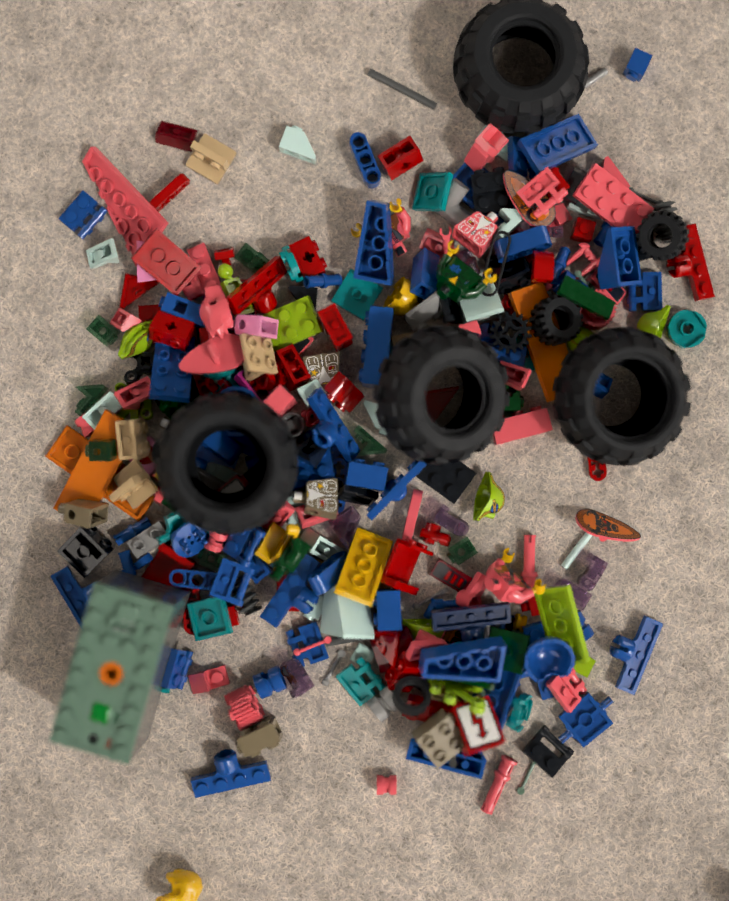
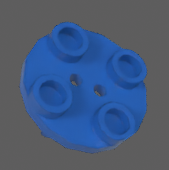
[170,522,208,558]

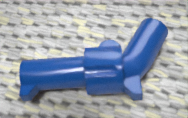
[423,598,459,619]

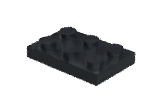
[408,460,477,504]

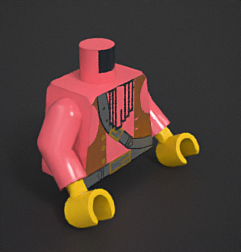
[351,198,411,257]
[484,548,546,604]

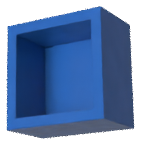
[346,458,388,491]
[373,588,402,631]

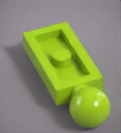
[218,264,254,319]

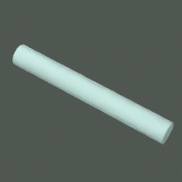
[561,532,593,570]

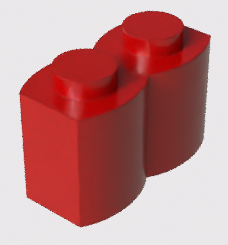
[323,371,365,413]

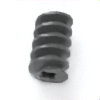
[653,201,677,244]
[231,574,262,616]

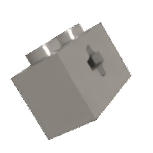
[126,521,167,559]

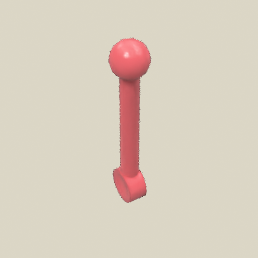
[293,636,332,656]

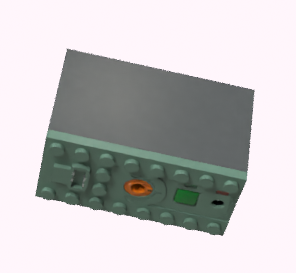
[49,570,190,765]

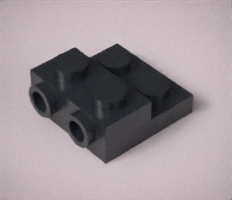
[470,167,514,215]
[484,254,532,295]
[57,526,114,578]

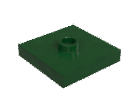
[489,627,531,675]

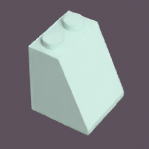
[456,269,504,324]
[320,584,375,639]

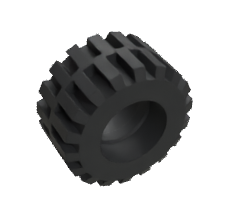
[636,211,689,261]
[529,294,583,346]

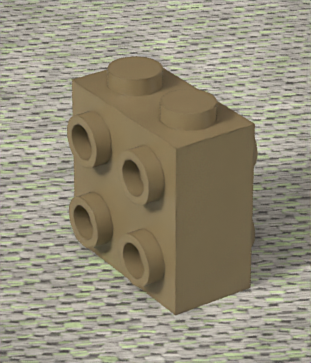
[411,708,465,769]
[235,716,283,758]

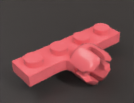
[182,242,231,311]

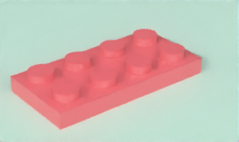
[572,163,654,234]

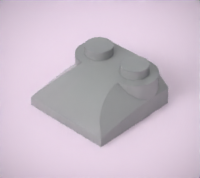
[405,292,443,331]

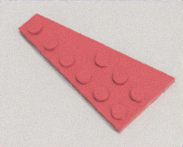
[82,147,168,267]

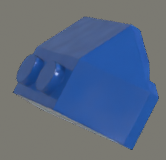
[406,737,487,779]

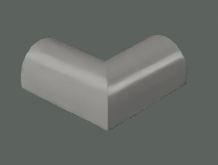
[435,178,471,226]

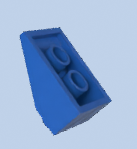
[597,226,642,290]

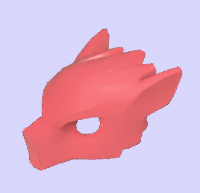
[199,285,233,339]

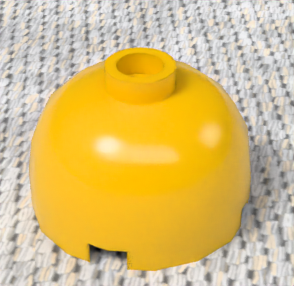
[383,277,419,316]

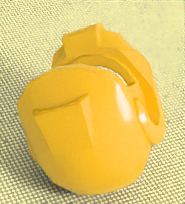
[156,868,203,901]

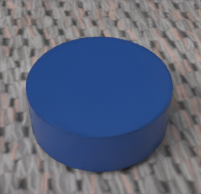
[134,553,153,569]

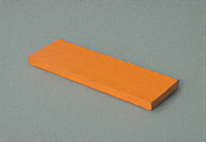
[508,282,568,402]
[53,409,125,511]
[45,425,158,521]

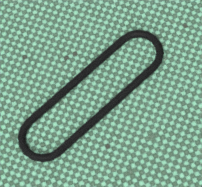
[482,231,511,297]

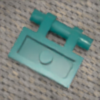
[336,656,386,706]

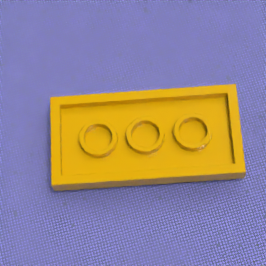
[334,527,393,607]

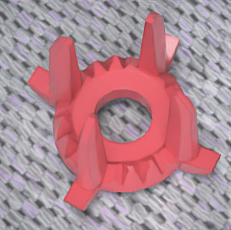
[566,243,600,279]

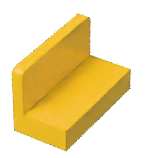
[254,522,292,565]

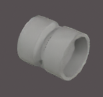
[367,685,397,722]

